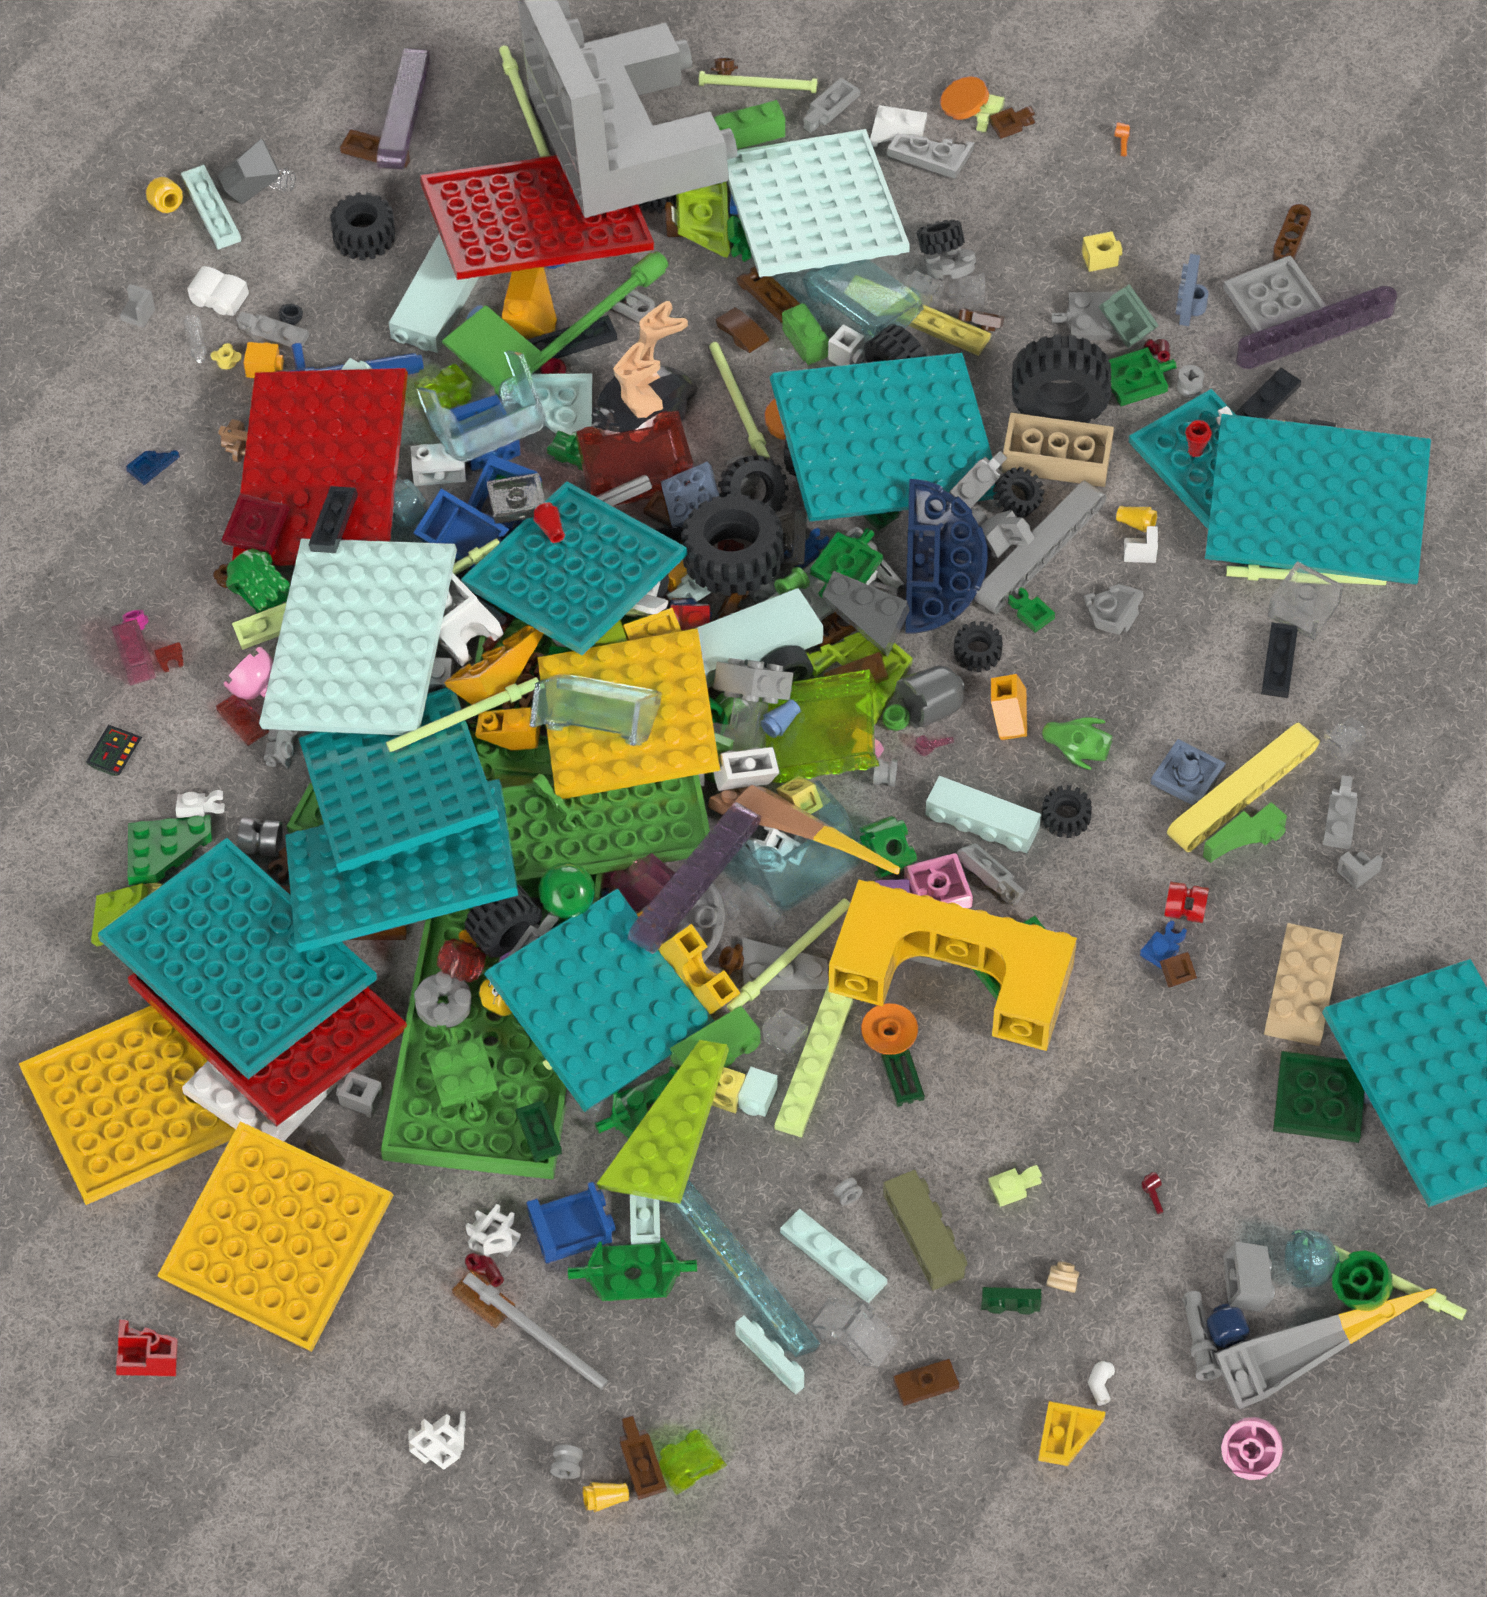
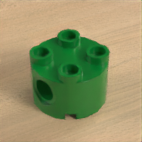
[859,815,917,879]

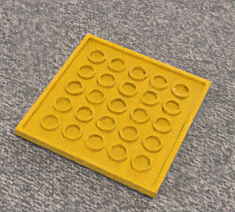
[537,628,720,799]
[19,1006,236,1205]
[157,1121,394,1352]

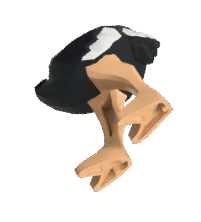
[591,301,698,444]

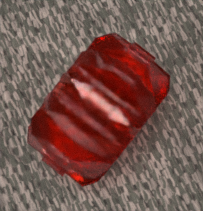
[437,938,486,982]

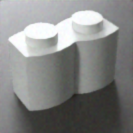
[187,266,249,316]

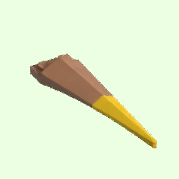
[708,785,900,874]

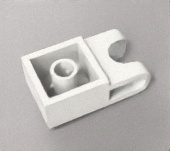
[438,572,504,666]

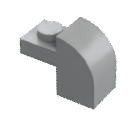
[980,511,1035,558]

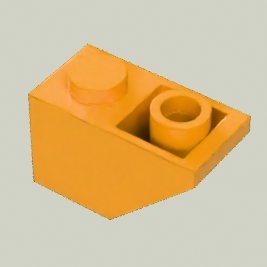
[991,674,1027,740]
[475,708,541,750]

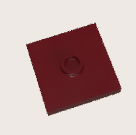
[221,494,290,556]

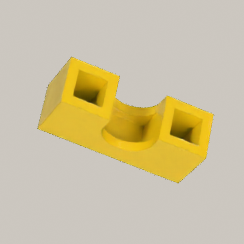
[658,924,740,1014]

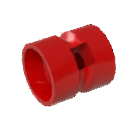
[1164,881,1209,924]

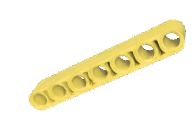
[1167,722,1320,852]

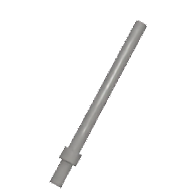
[463,1272,608,1390]

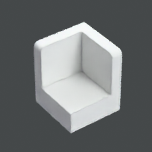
[1124,526,1158,563]

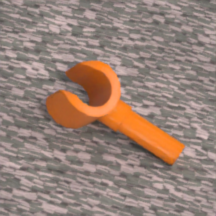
[1114,122,1130,157]

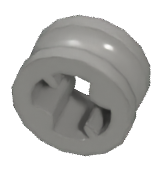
[833,1178,863,1206]

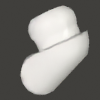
[1088,1361,1115,1406]

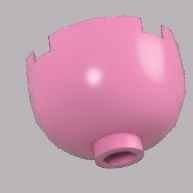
[224,647,274,700]
[1221,1417,1283,1480]

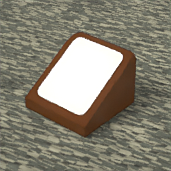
[665,202,683,237]

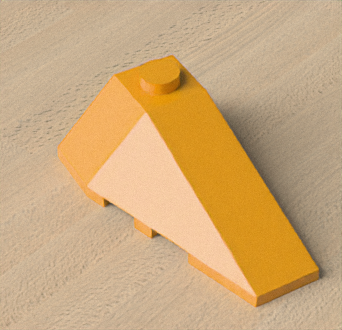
[502,267,557,339]
[444,625,544,705]

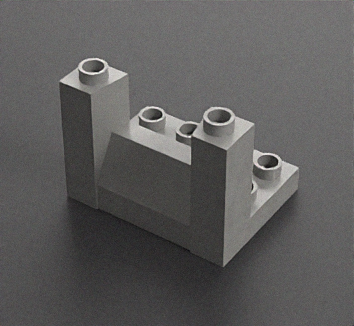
[517,0,737,218]

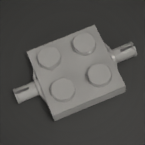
[1051,292,1122,340]

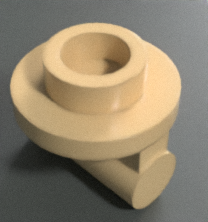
[1046,1262,1079,1293]

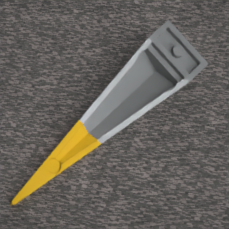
[1214,1288,1437,1410]

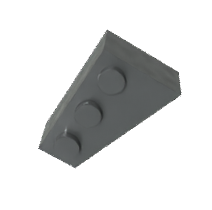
[823,571,909,658]

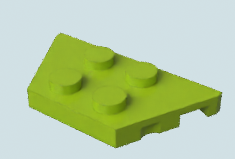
[676,181,730,258]

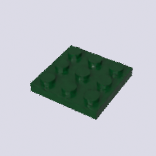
[1273,1051,1365,1143]

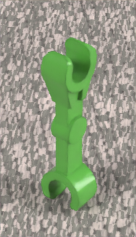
[533,774,584,831]

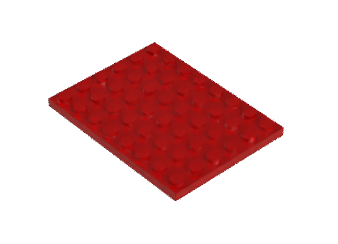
[420,155,654,280]
[232,368,408,565]
[128,973,407,1127]

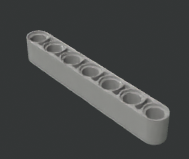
[974,480,1107,614]

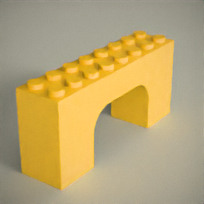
[828,880,1077,1051]

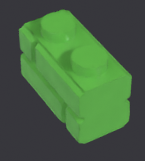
[782,303,829,366]

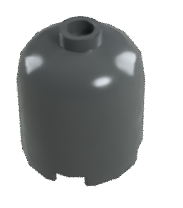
[895,665,965,729]

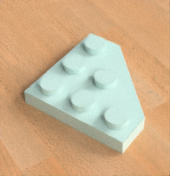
[514,373,592,442]

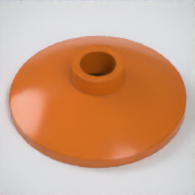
[861,1003,918,1055]

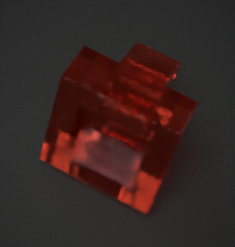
[153,642,184,673]

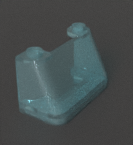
[802,259,924,337]

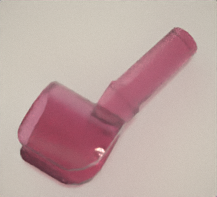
[914,735,954,757]

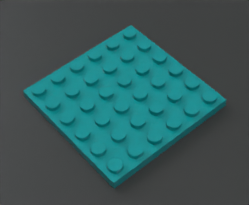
[461,481,688,655]
[485,889,714,1112]

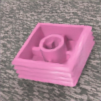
[904,853,973,908]

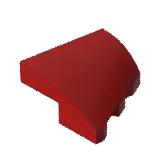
[116,1319,178,1376]

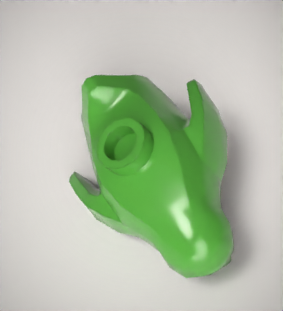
[1042,717,1113,770]

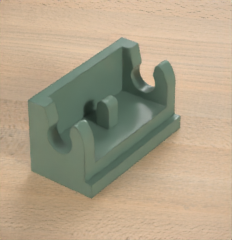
[1098,284,1159,348]

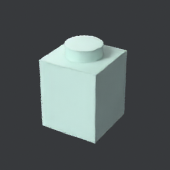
[738,1067,777,1117]

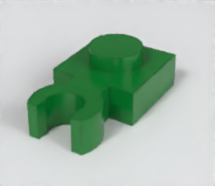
[727,216,752,262]
[1008,587,1055,633]

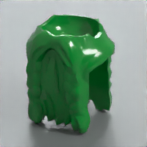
[226,548,290,614]

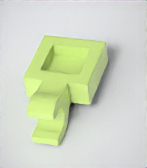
[974,94,1004,132]
[988,1165,1042,1207]

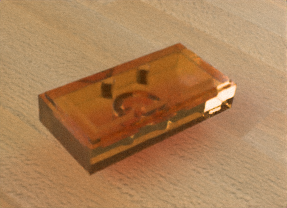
[452,1269,515,1329]

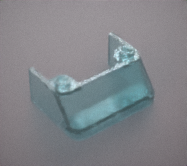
[417,350,546,462]
[530,674,662,746]
[730,780,863,911]

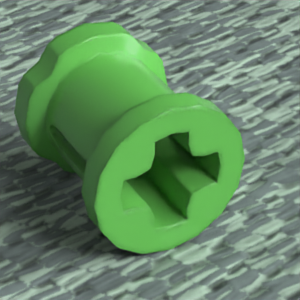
[774,567,810,595]

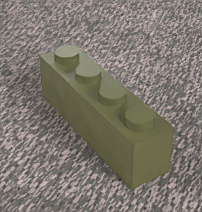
[883,1170,968,1291]

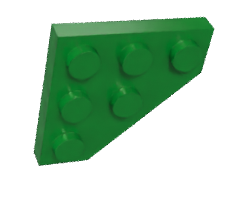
[127,815,212,886]

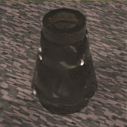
[303,1130,346,1168]

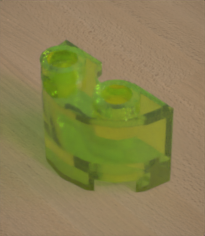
[414,363,474,415]
[659,1429,727,1495]

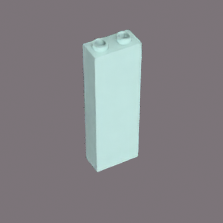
[389,234,479,353]
[695,588,823,688]

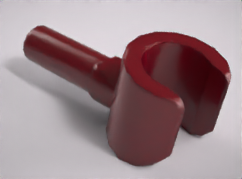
[1141,1172,1164,1215]

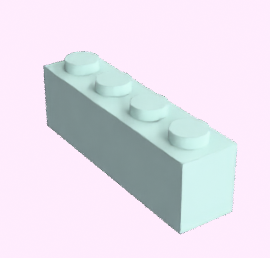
[925,776,1041,853]

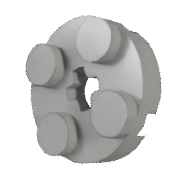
[925,246,977,279]
[414,970,472,1028]

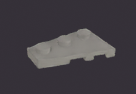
[887,134,975,179]
[742,938,828,991]

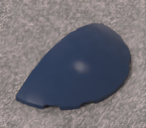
[905,479,988,634]

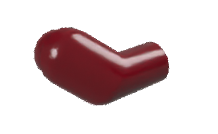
[1143,339,1170,362]
[465,1253,504,1287]

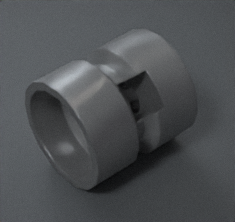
[237,817,283,857]

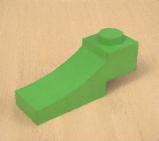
[1203,802,1287,863]

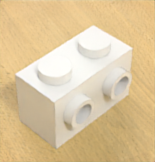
[411,442,466,486]
[714,747,779,791]

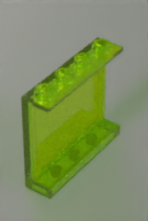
[765,669,879,783]

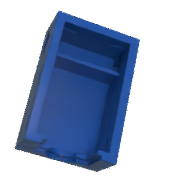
[414,488,511,570]

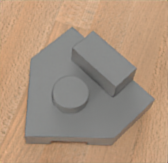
[1084,584,1144,635]

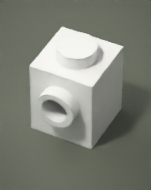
[828,324,865,366]

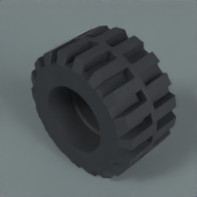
[330,192,396,260]
[864,324,927,363]
[718,455,789,515]
[465,884,542,958]

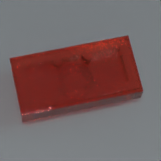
[216,694,269,746]

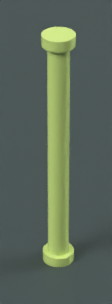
[699,71,817,93]

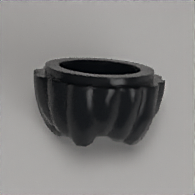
[278,304,303,326]

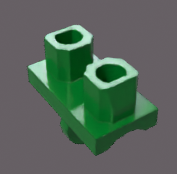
[546,430,600,472]

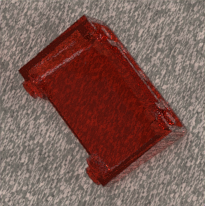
[576,411,694,506]

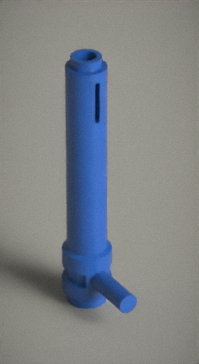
[290,343,424,375]

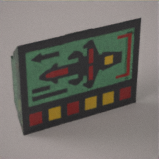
[86,724,142,776]

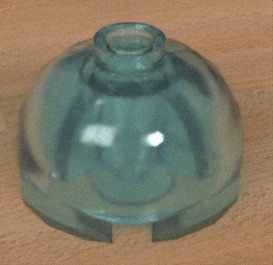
[392,474,429,528]
[1285,1229,1339,1288]

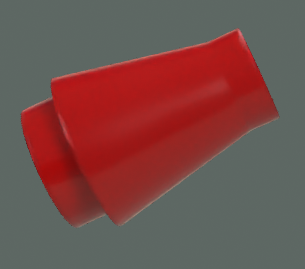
[1185,420,1212,457]
[534,503,565,543]

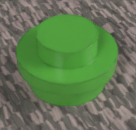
[883,704,910,731]

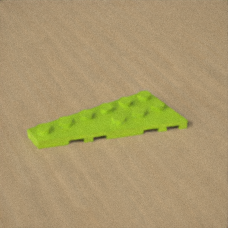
[597,1040,729,1204]

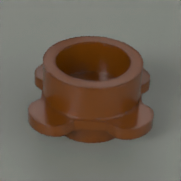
[711,58,738,75]
[719,944,744,976]

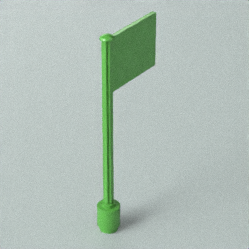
[442,251,668,399]

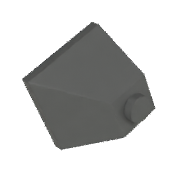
[218,138,281,204]

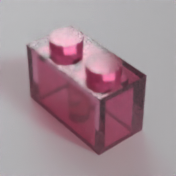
[111,619,156,686]
[608,853,675,912]

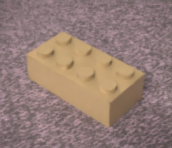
[1002,413,1114,487]
[1264,923,1343,1047]

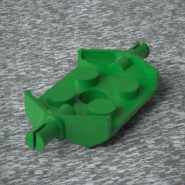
[594,1066,678,1139]
[568,1238,697,1301]

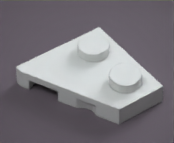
[870,105,927,147]

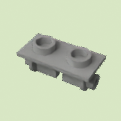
[264,729,297,769]

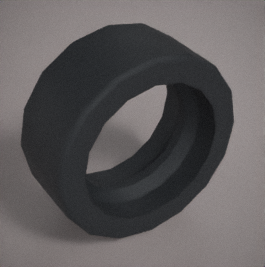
[763,646,814,691]

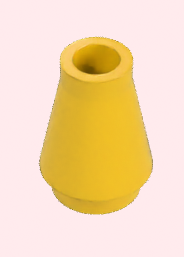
[1116,506,1157,532]
[583,1482,629,1512]

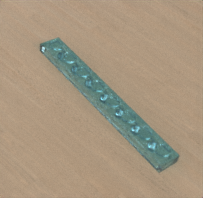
[672,1179,821,1357]

